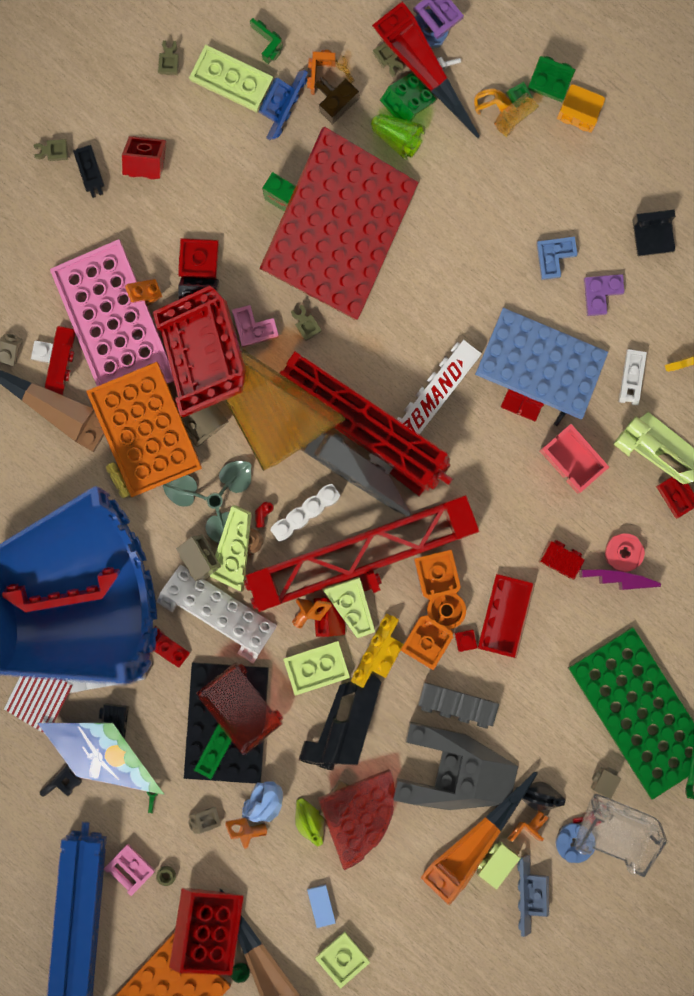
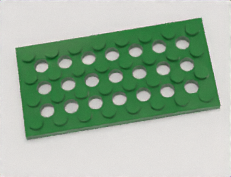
[568,627,694,800]

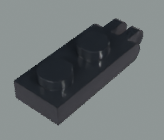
[73,145,105,198]

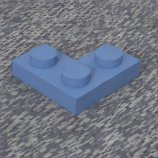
[536,237,577,280]

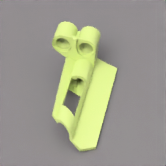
[613,412,694,484]

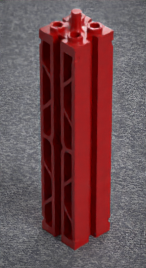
[272,351,453,492]

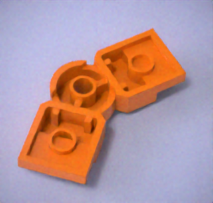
[400,549,466,670]

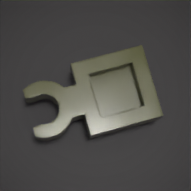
[158,40,179,75]
[373,43,404,77]
[34,139,68,161]
[291,305,322,341]

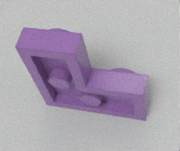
[584,274,624,316]

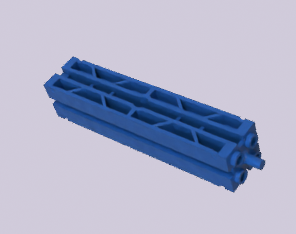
[47,822,107,996]

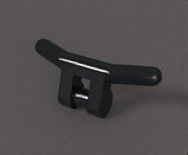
[39,764,82,797]

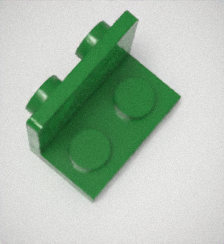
[528,56,576,102]
[380,73,437,128]

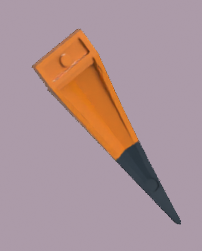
[420,772,538,905]

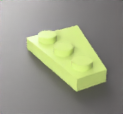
[322,577,375,638]

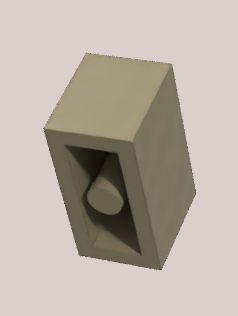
[176,534,221,581]

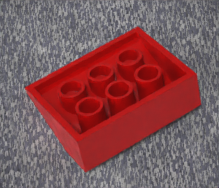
[169,888,244,975]

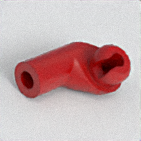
[255,502,274,528]

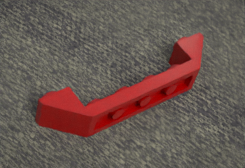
[2,567,120,612]

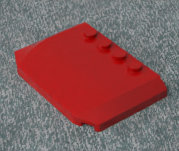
[153,286,246,417]

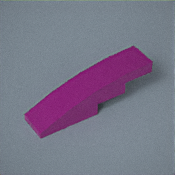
[579,569,661,590]

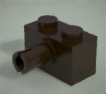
[315,77,359,125]

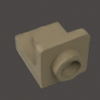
[188,807,221,834]

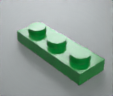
[194,718,239,779]

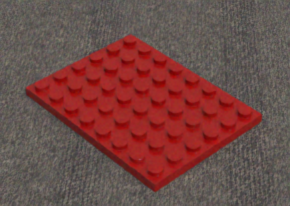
[259,127,419,320]

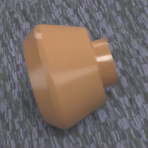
[248,528,263,554]

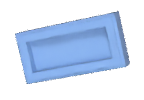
[307,884,336,928]

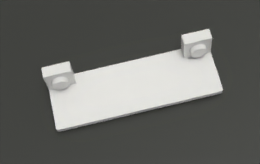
[157,565,277,664]

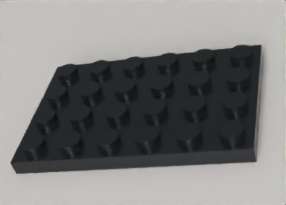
[184,662,269,784]

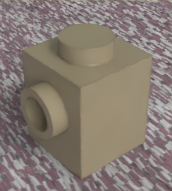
[590,767,621,799]

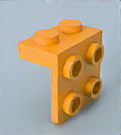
[557,84,605,133]

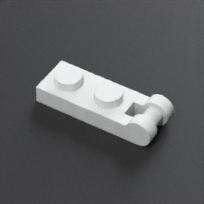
[618,349,647,405]

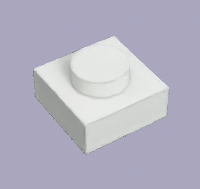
[31,341,53,363]

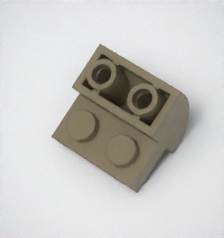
[181,404,229,447]

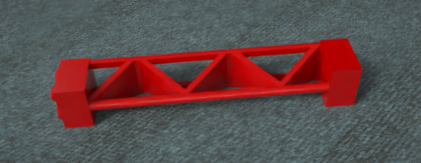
[244,495,480,612]

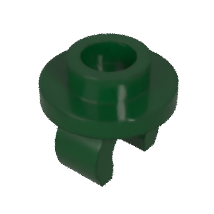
[231,963,250,984]

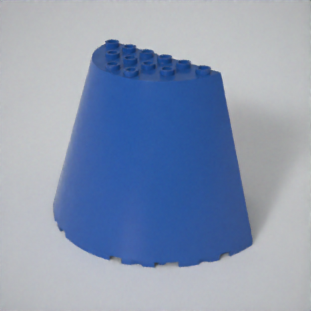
[0,486,157,684]

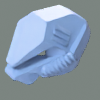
[242,781,283,822]

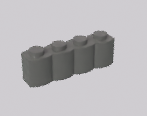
[418,682,499,729]

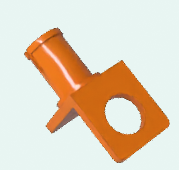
[292,598,332,629]
[507,811,548,842]
[225,818,267,849]

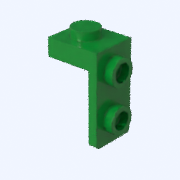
[250,18,282,65]

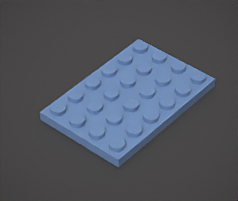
[475,308,608,420]

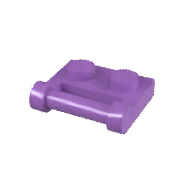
[413,0,464,39]

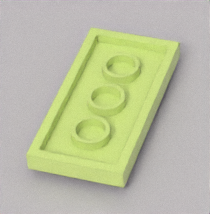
[189,45,274,112]

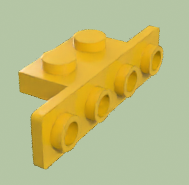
[351,614,403,688]

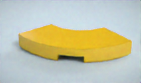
[664,356,694,372]

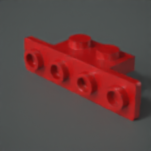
[45,326,76,396]

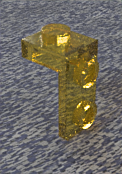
[494,93,539,137]

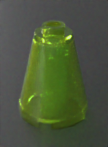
[371,113,425,160]

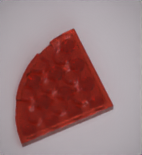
[317,769,395,871]

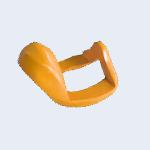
[474,89,512,115]

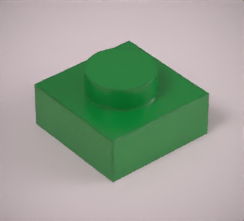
[506,82,533,109]

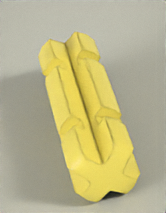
[106,462,130,498]

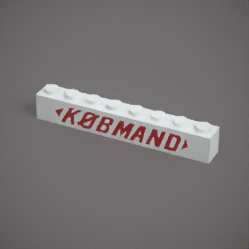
[369,340,482,475]

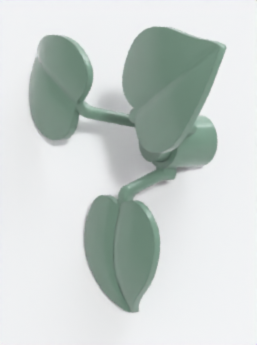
[163,461,251,543]

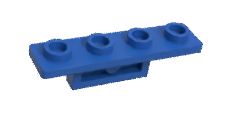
[258,70,308,140]

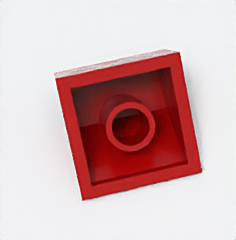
[122,136,166,180]

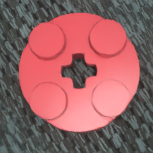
[605,533,645,572]

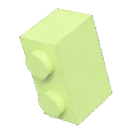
[476,841,520,890]

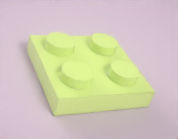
[315,931,370,989]

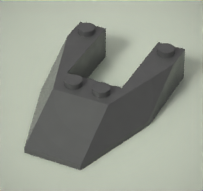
[300,429,411,517]
[393,721,518,810]

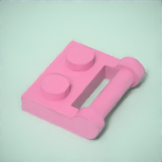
[104,844,156,896]

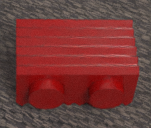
[538,540,585,580]

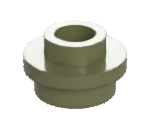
[156,866,176,886]

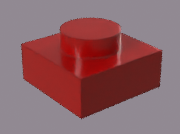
[454,629,477,652]

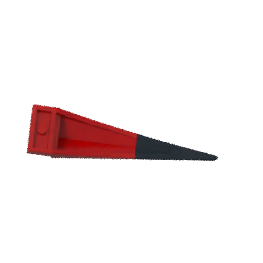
[372,1,479,138]

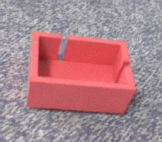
[540,424,609,494]

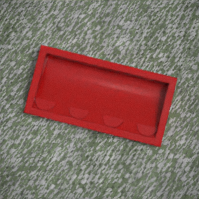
[478,574,535,658]

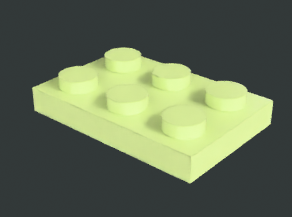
[283,641,350,696]

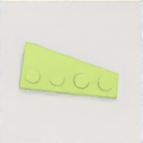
[210,505,251,592]

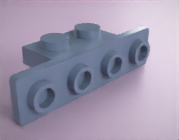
[517,855,549,937]

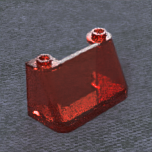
[197,662,284,755]

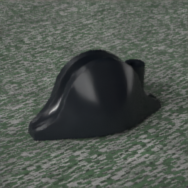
[516,782,566,811]

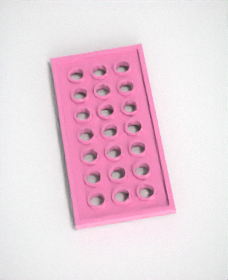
[50,239,174,386]

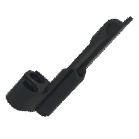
[298,673,381,771]

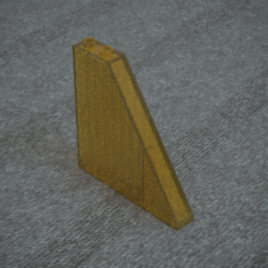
[225,349,345,471]

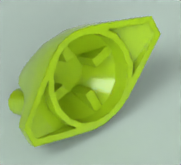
[295,798,324,847]

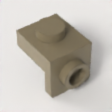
[0,334,23,366]

